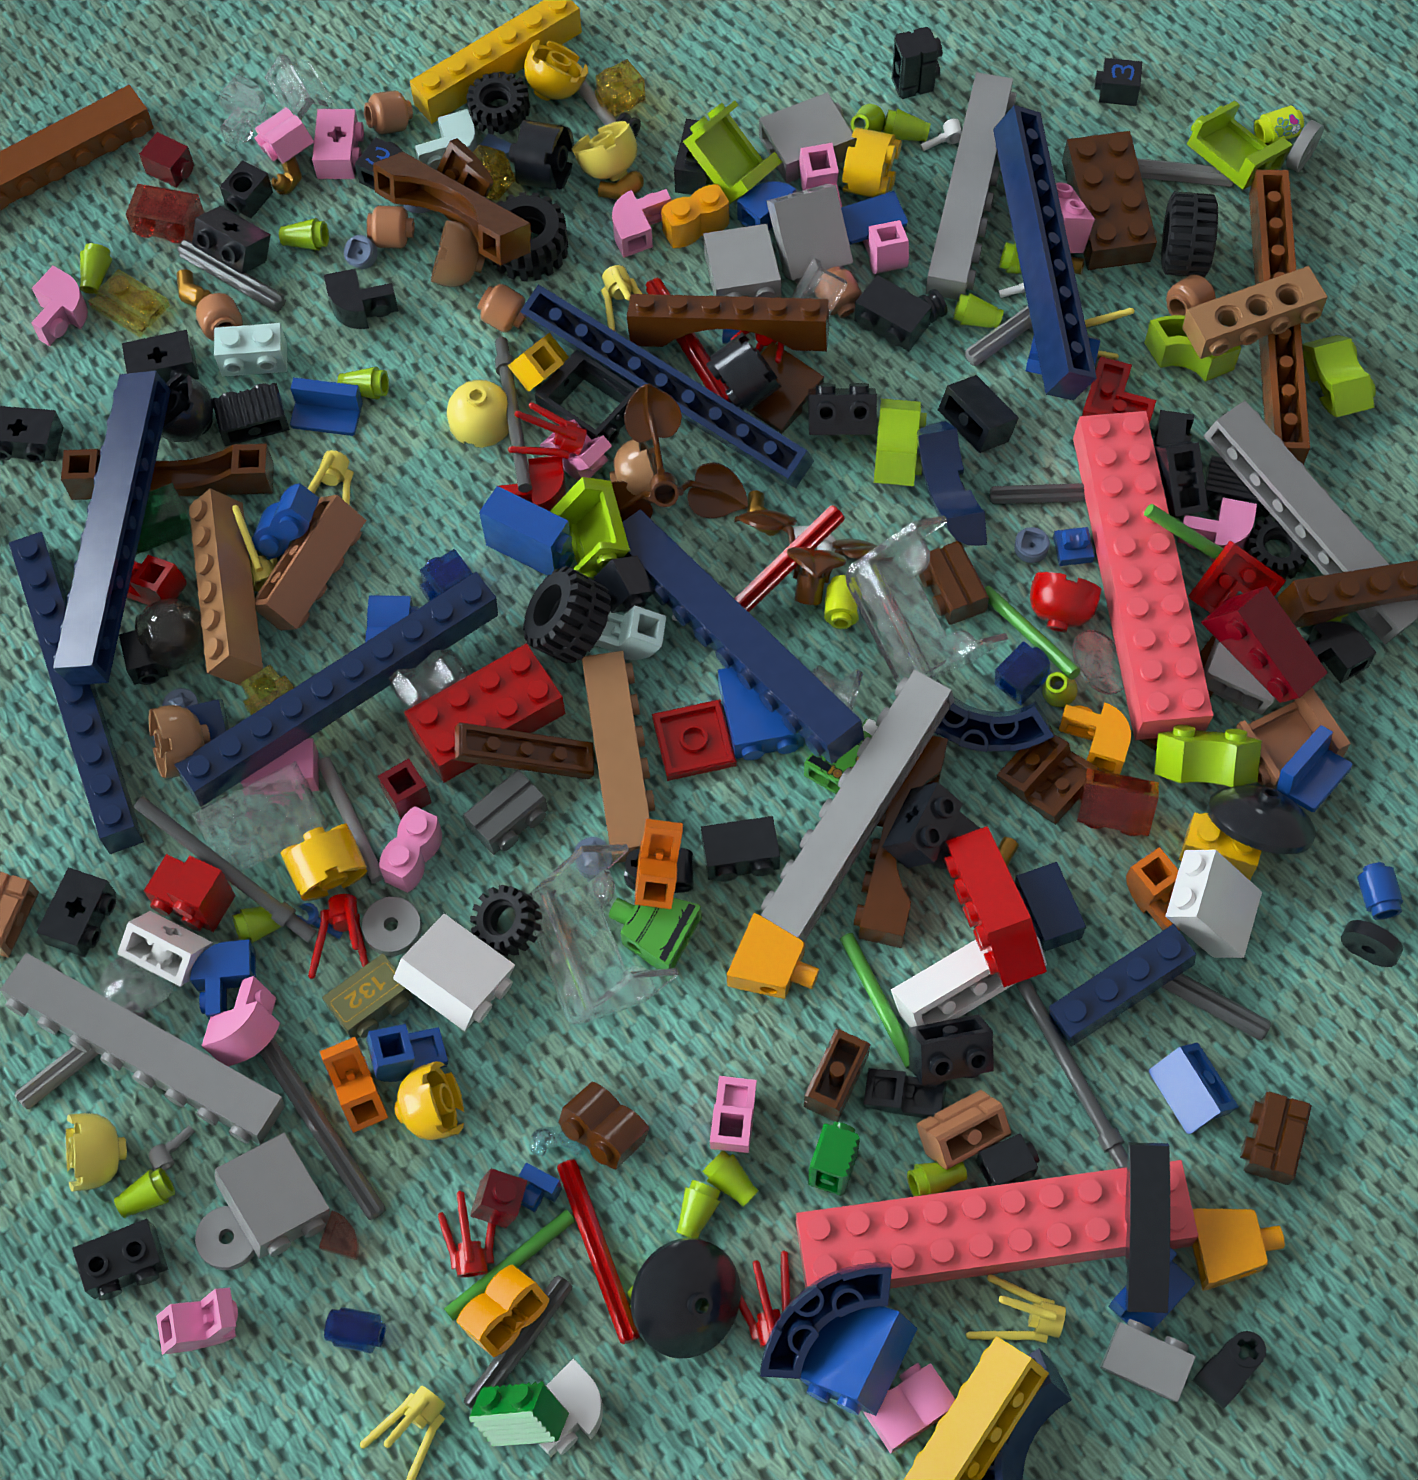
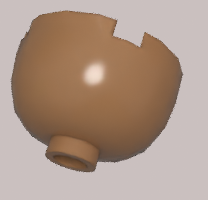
[431,220,485,287]
[609,439,665,503]
[149,705,210,778]

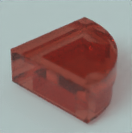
[319,1210,359,1260]

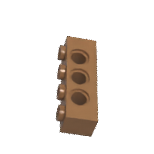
[1182,266,1328,359]

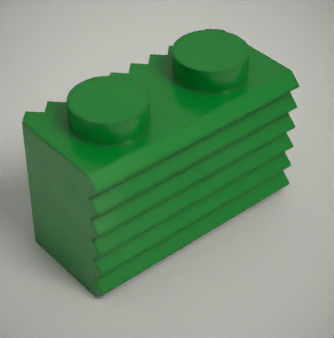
[808,1122,860,1196]
[469,1381,569,1447]

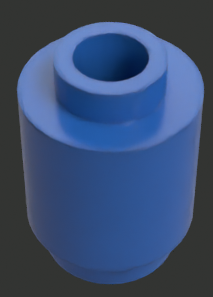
[1357,862,1403,920]

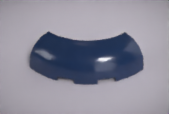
[917,421,987,546]
[934,679,1054,752]
[760,1262,892,1379]
[982,1348,1072,1480]

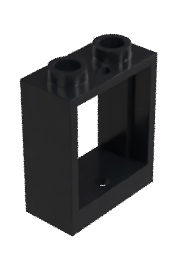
[535,349,637,444]

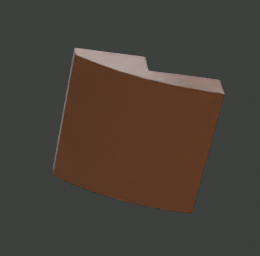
[437,138,494,224]
[746,341,824,434]
[996,734,1100,825]

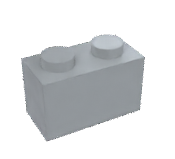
[1100,1319,1196,1402]

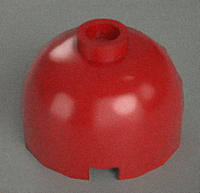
[1030,572,1102,633]

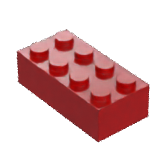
[404,643,566,783]
[944,826,1047,987]

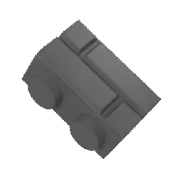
[463,770,548,855]

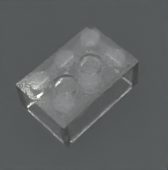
[192,761,329,872]

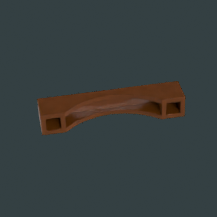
[373,152,531,265]
[627,294,830,352]
[61,444,274,500]
[1277,560,1418,628]
[853,736,948,948]

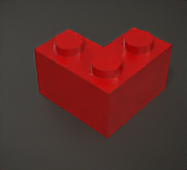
[144,854,236,933]

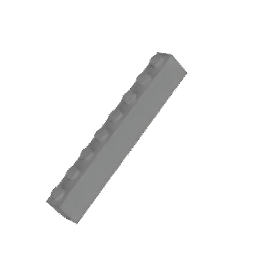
[926,72,1017,300]
[1203,400,1418,645]
[761,669,954,942]
[0,953,285,1145]

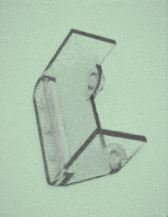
[846,516,1009,684]
[529,844,679,1024]

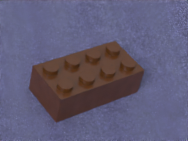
[1062,131,1157,270]

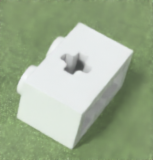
[117,911,213,986]

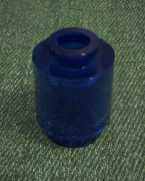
[324,1307,386,1354]

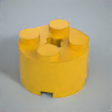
[842,127,902,198]
[280,823,367,901]

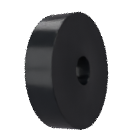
[1341,920,1403,967]

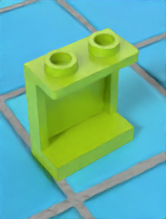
[683,100,782,205]
[1186,101,1293,190]
[550,477,630,580]

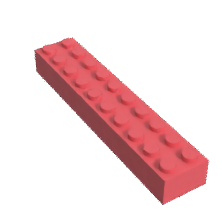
[1073,411,1214,740]
[796,1160,1199,1288]

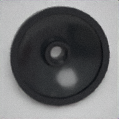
[1207,785,1316,854]
[631,1238,741,1358]

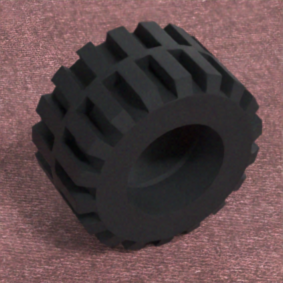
[1161,191,1218,278]
[491,192,568,282]
[523,566,611,664]

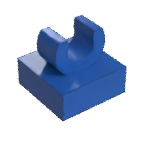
[1053,527,1095,566]
[518,1163,562,1212]

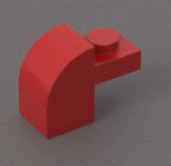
[499,456,566,511]
[127,555,187,614]

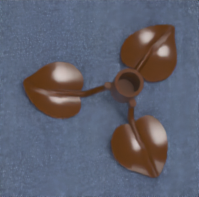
[611,384,748,522]
[734,510,891,605]

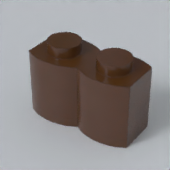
[558,1081,649,1170]

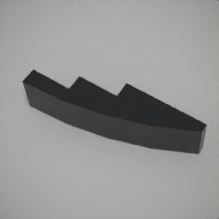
[1125,1142,1170,1313]

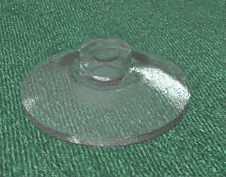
[1072,630,1124,695]
[100,956,175,1013]

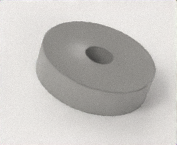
[1286,120,1324,172]
[362,897,422,956]
[195,1206,255,1270]

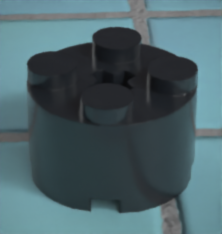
[509,120,574,190]
[706,332,782,411]

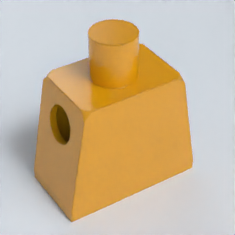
[727,913,820,999]
[1192,1208,1285,1291]

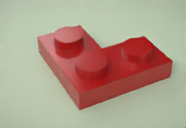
[1082,356,1157,425]
[1188,541,1286,613]

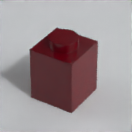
[139,132,195,188]
[377,758,432,820]
[470,1168,528,1228]

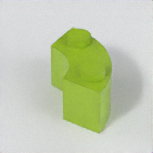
[1144,315,1241,382]
[1302,335,1376,417]
[873,398,927,486]
[1154,725,1262,787]

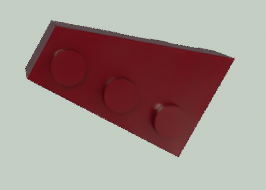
[1201,586,1328,703]

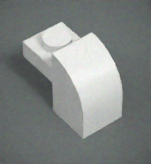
[539,1359,603,1457]

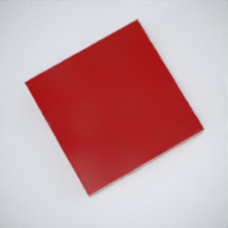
[652,699,736,781]

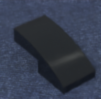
[863,1068,947,1118]

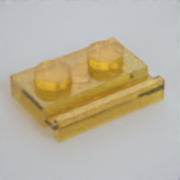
[88,269,170,338]

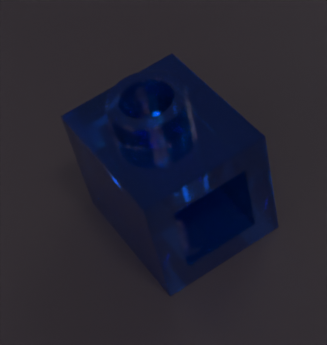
[419,549,473,601]
[995,641,1050,706]

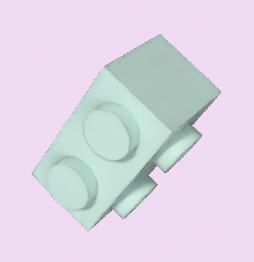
[214,323,287,377]

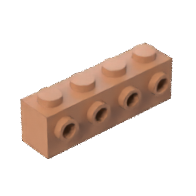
[255,495,367,631]

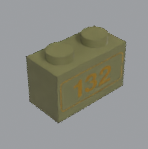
[322,953,413,1039]

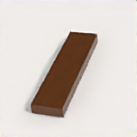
[455,722,594,779]

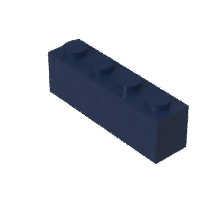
[1049,924,1196,1047]

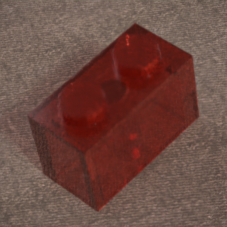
[125,184,204,243]
[1077,768,1159,836]

